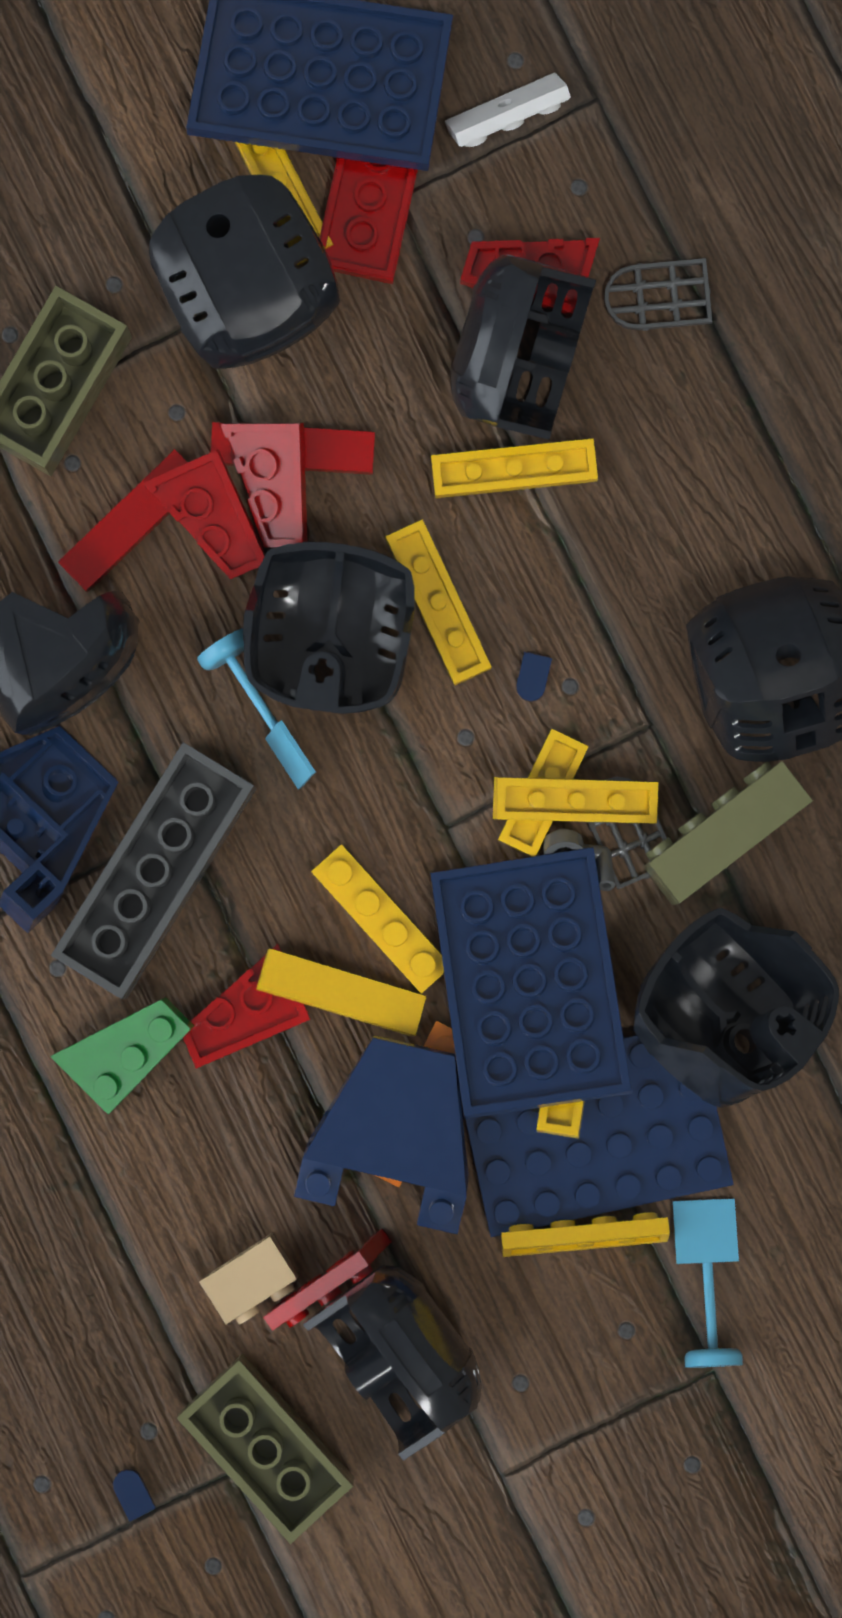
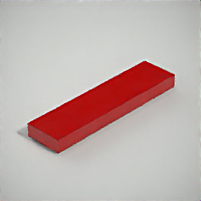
[210,422,375,475]
[58,449,188,593]

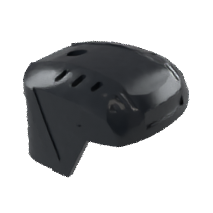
[149,174,340,369]
[451,254,596,439]
[243,542,415,714]
[686,576,842,762]
[0,591,140,736]
[634,908,839,1108]
[303,1265,482,1461]

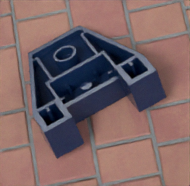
[0,726,118,933]
[294,1035,469,1234]

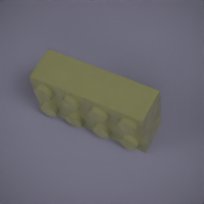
[0,286,132,477]
[642,761,813,905]
[177,1353,354,1545]

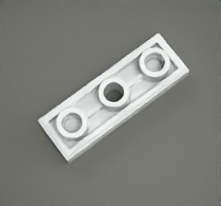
[445,72,571,147]

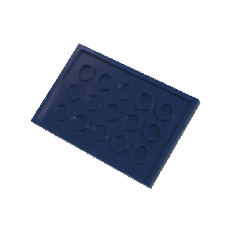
[186,0,453,171]
[430,847,632,1119]
[458,1035,734,1237]

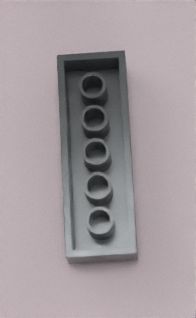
[51,742,257,999]

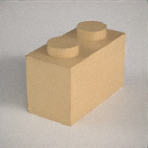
[199,1233,299,1325]

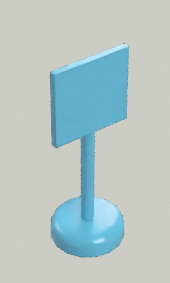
[197,628,316,790]
[672,1199,743,1368]

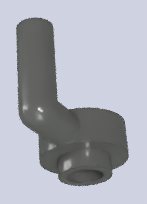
[543,829,615,891]

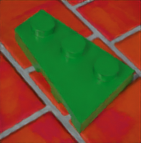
[50,997,194,1115]

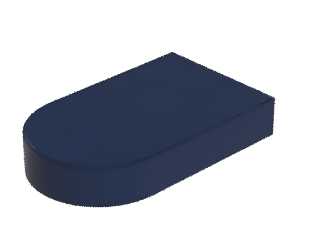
[516,652,552,702]
[113,1469,156,1522]

